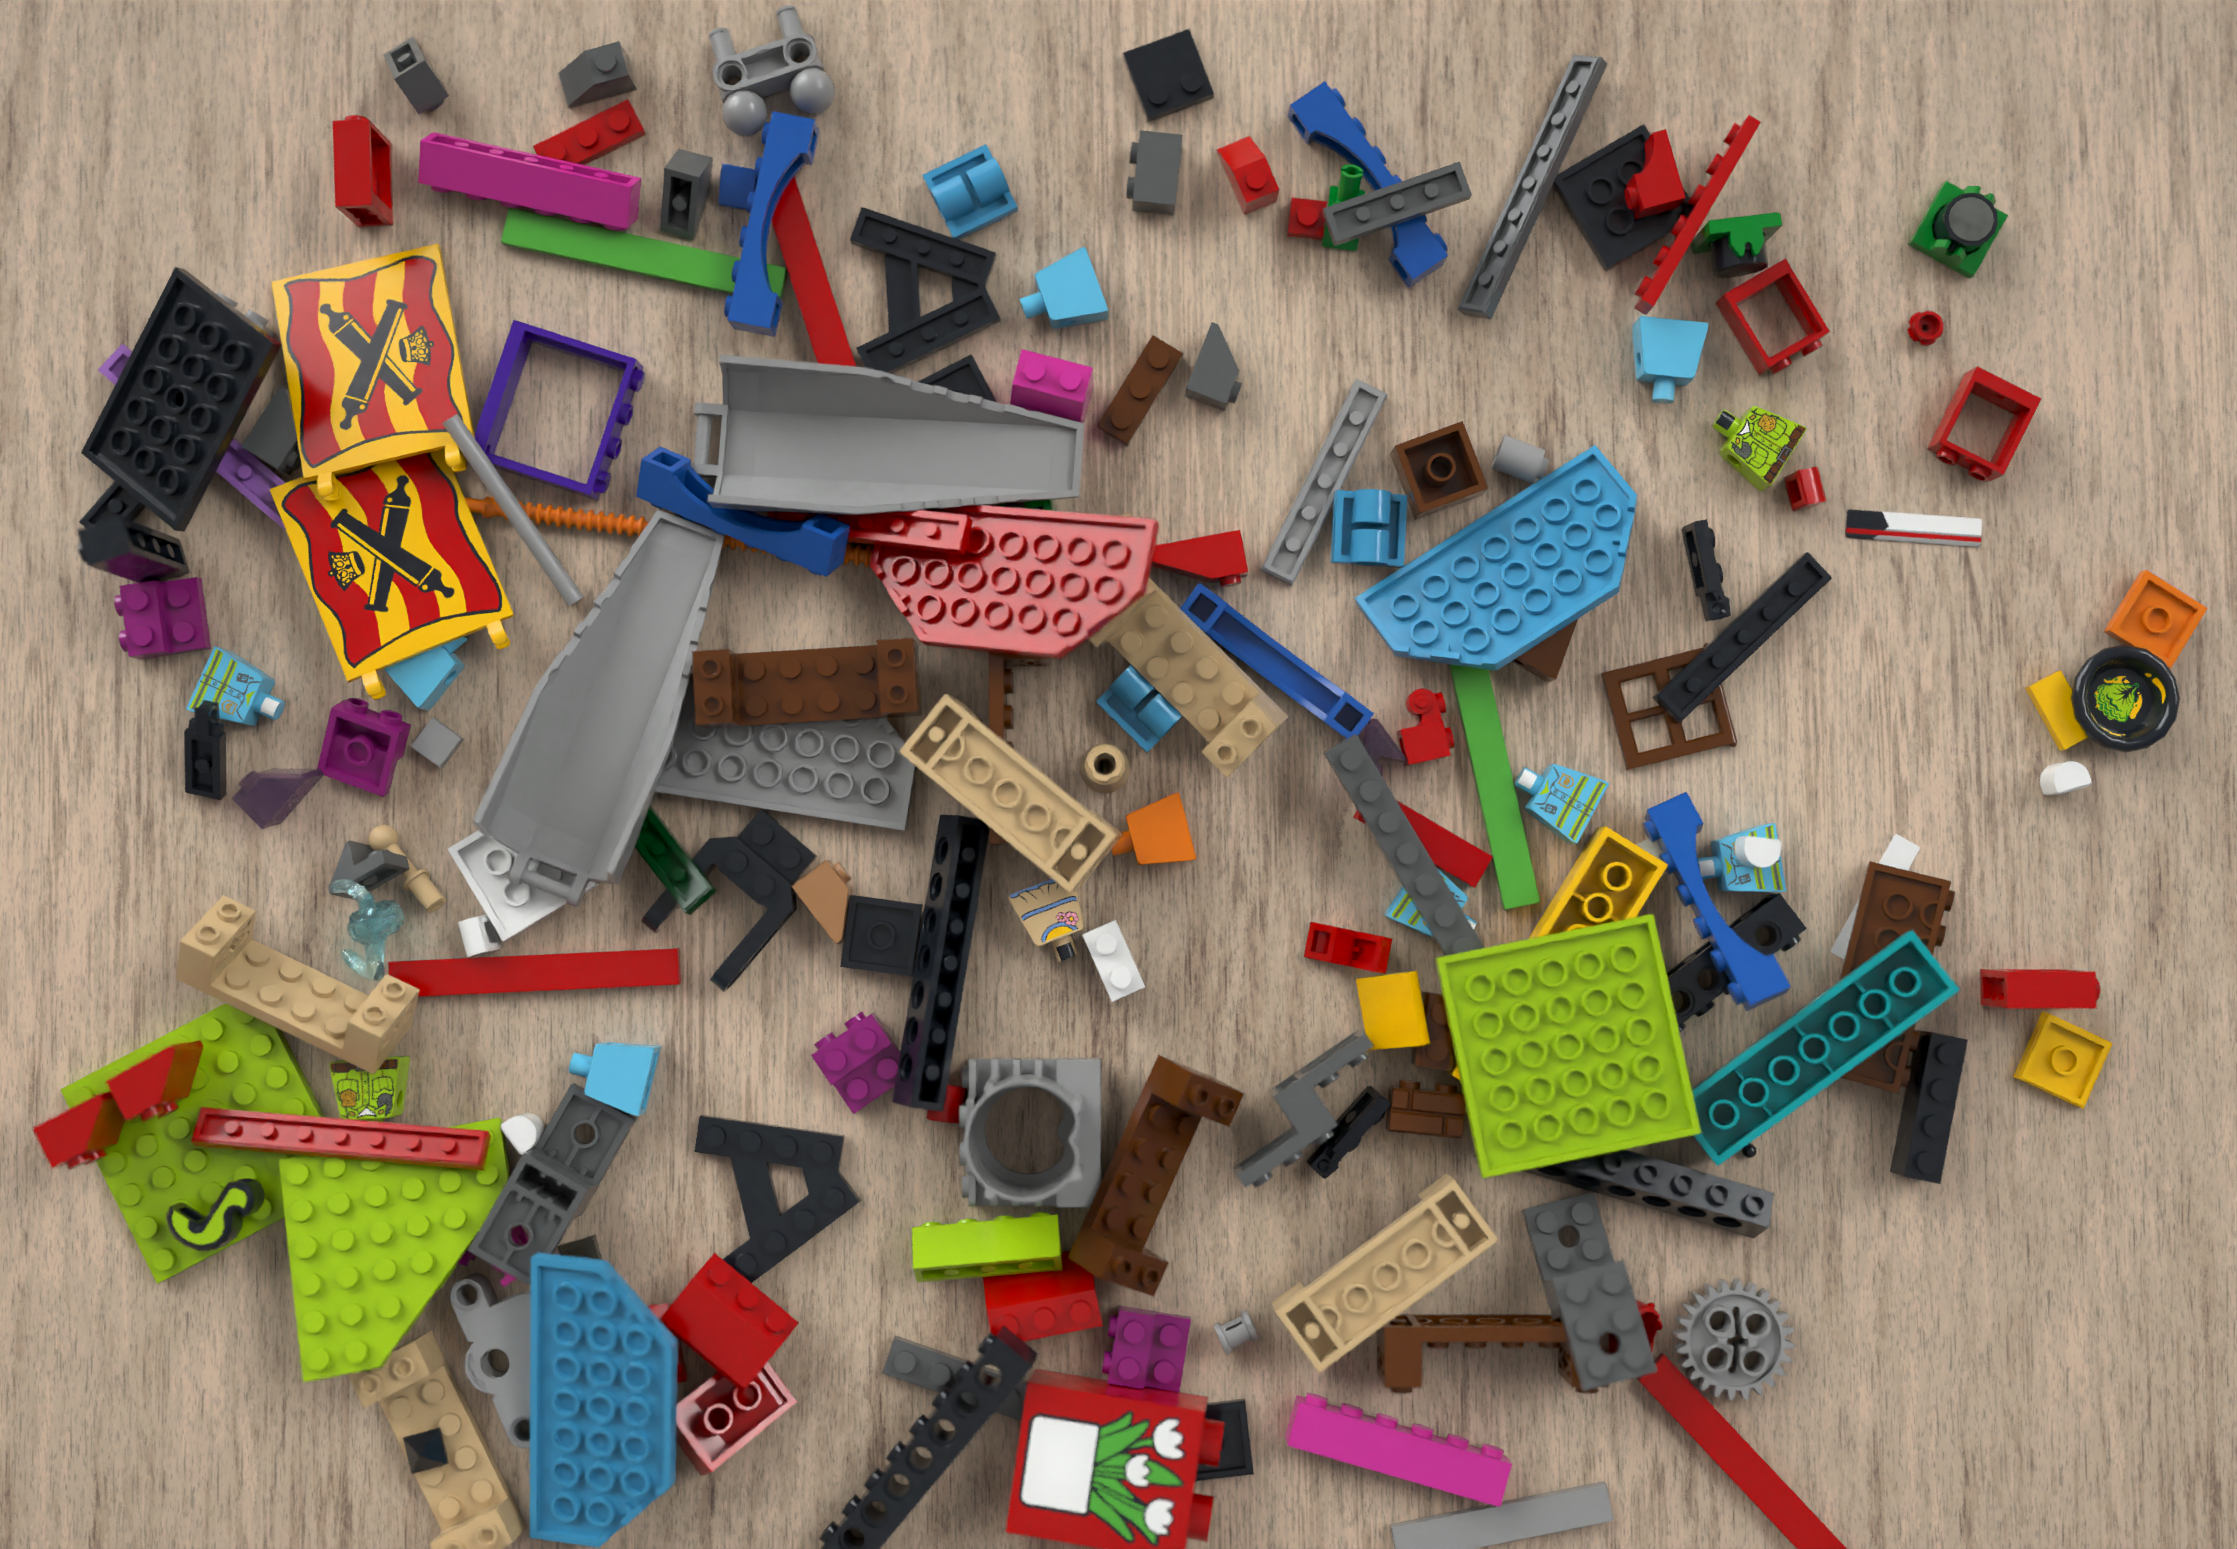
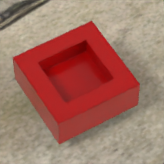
[1287,197,1327,240]

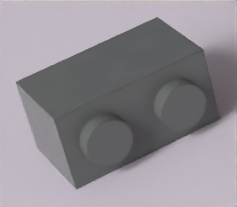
[1126,130,1183,215]

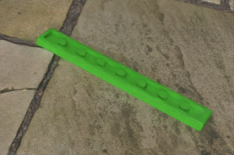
[501,208,788,300]
[1449,664,1540,910]

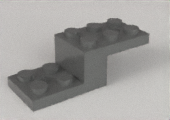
[1234,1030,1374,1188]
[468,1083,637,1286]
[1521,1192,1657,1391]

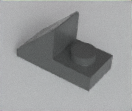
[328,840,410,900]

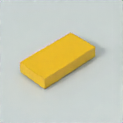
[2025,670,2088,751]

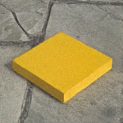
[1356,971,1430,1050]
[2013,1012,2113,1109]

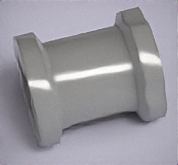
[1213,1310,1260,1355]

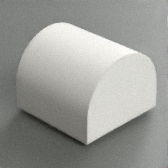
[2040,761,2092,796]
[1735,836,1782,868]
[458,915,501,958]
[500,1113,545,1155]

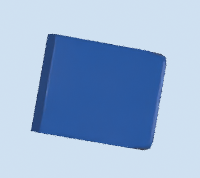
[718,164,758,210]

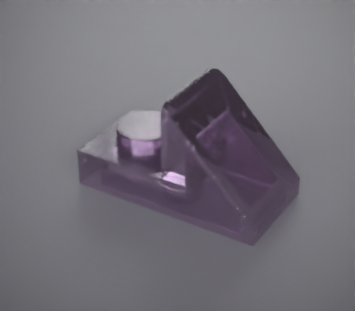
[1363,718,1407,776]

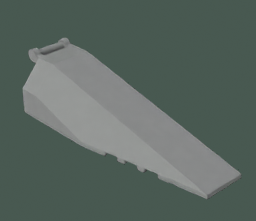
[691,355,1084,515]
[473,510,725,907]

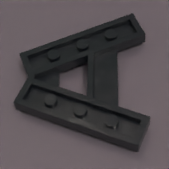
[850,207,1001,374]
[694,1115,861,1283]

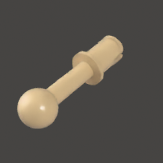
[368,825,446,913]

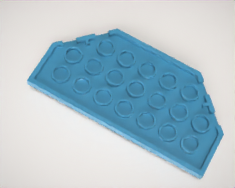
[1355,445,1637,671]
[530,1253,678,1548]

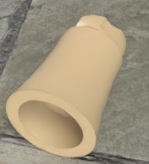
[1080,743,1130,793]

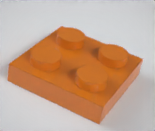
[2103,570,2208,669]

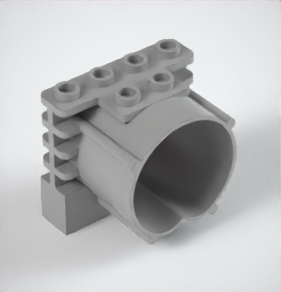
[959,1058,1101,1207]

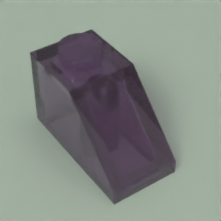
[232,768,324,829]

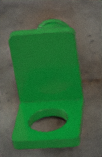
[1322,164,1365,251]

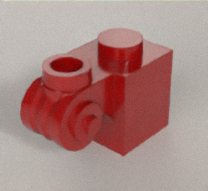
[1396,688,1454,767]

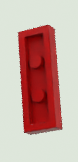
[533,99,646,165]

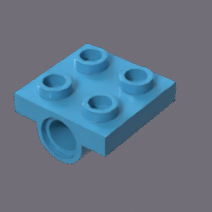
[922,144,1018,240]
[1331,489,1408,568]
[1096,665,1183,753]

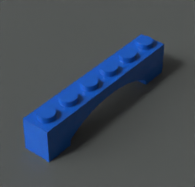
[1287,81,1448,289]
[724,111,820,337]
[636,447,850,577]
[1180,582,1374,739]
[1642,791,1791,1011]

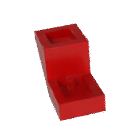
[1304,922,1393,974]

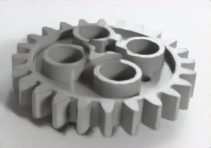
[1672,1278,1795,1401]

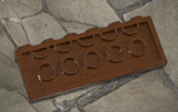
[1839,861,1955,1093]

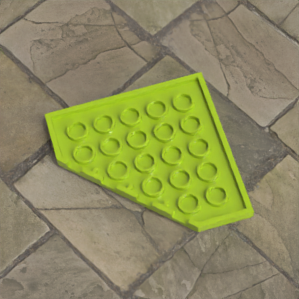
[279,1117,510,1383]

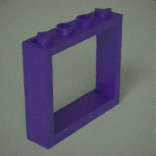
[474,319,645,501]

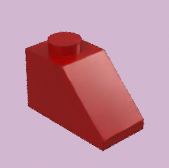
[1217,136,1280,215]

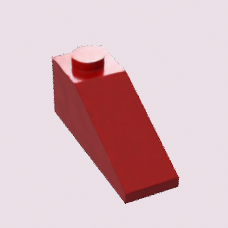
[1151,530,1248,587]

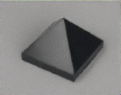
[403,1427,449,1474]

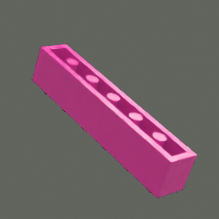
[418,132,642,231]
[1285,1393,1512,1507]

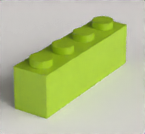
[912,1212,1063,1283]

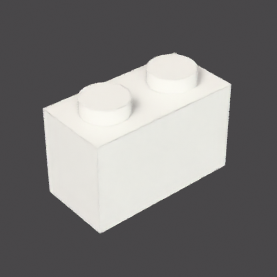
[1082,920,1145,1002]

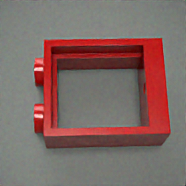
[332,115,394,227]
[1715,258,1830,375]
[1927,366,2041,482]
[1980,969,2101,1009]

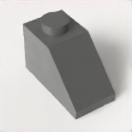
[383,37,449,114]
[559,41,637,109]
[660,149,713,240]
[1185,322,1242,411]
[241,386,301,475]

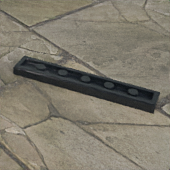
[1652,552,1832,724]

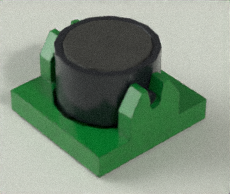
[1908,180,2008,279]
[1691,212,1782,278]

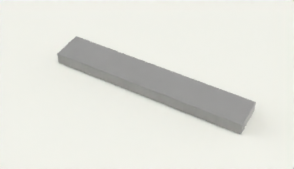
[1261,379,1388,586]
[1390,1481,1614,1549]

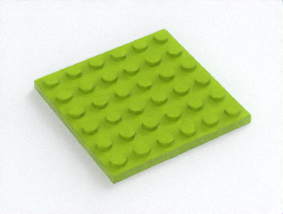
[1435,914,1701,1178]
[60,1003,325,1284]

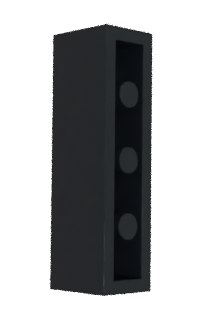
[77,516,190,583]
[1890,1030,1968,1184]

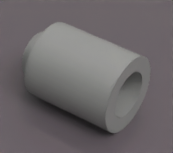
[1491,435,1549,484]

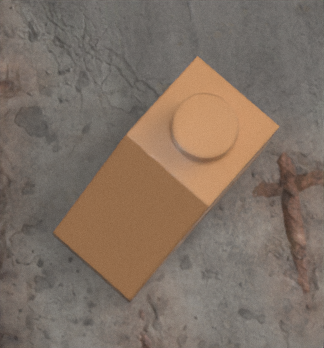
[792,860,852,944]

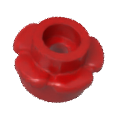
[1908,311,1943,346]

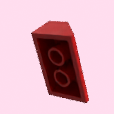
[983,1250,1102,1342]
[659,1253,799,1392]

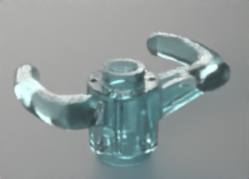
[331,879,404,981]

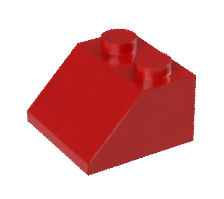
[105,1040,204,1122]
[32,1092,125,1170]

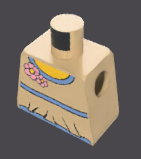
[1008,879,1085,962]

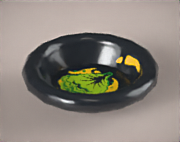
[2071,645,2180,752]

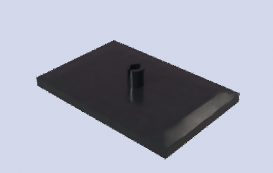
[81,267,282,532]

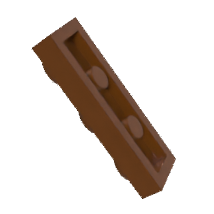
[1097,335,1183,446]

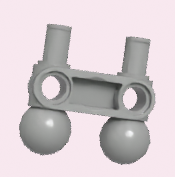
[708,5,835,136]

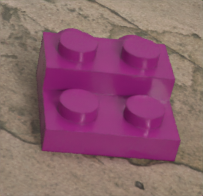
[114,577,211,660]
[316,698,411,797]
[811,1012,901,1114]
[1101,1305,1191,1392]

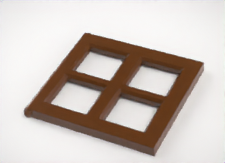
[1601,643,1737,770]

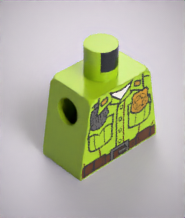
[1711,406,1807,492]
[329,1056,410,1122]

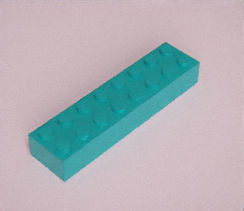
[1691,930,1960,1166]

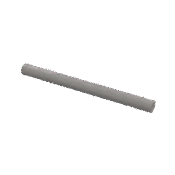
[442,414,584,606]

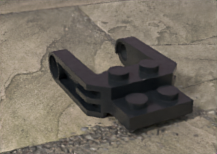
[641,809,817,992]

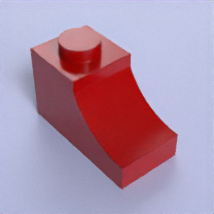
[1624,129,1686,219]

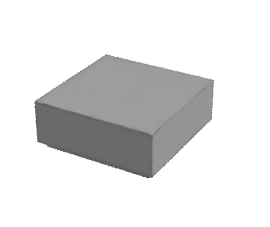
[411,717,464,768]

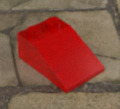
[676,1362,797,1476]

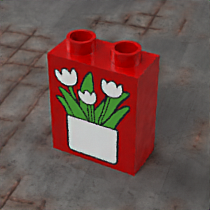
[1005,1368,1225,1549]

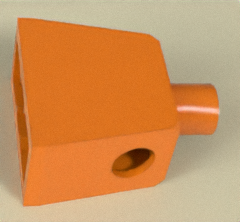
[1111,792,1197,865]

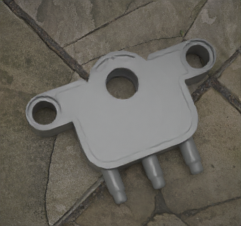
[450,1273,531,1449]

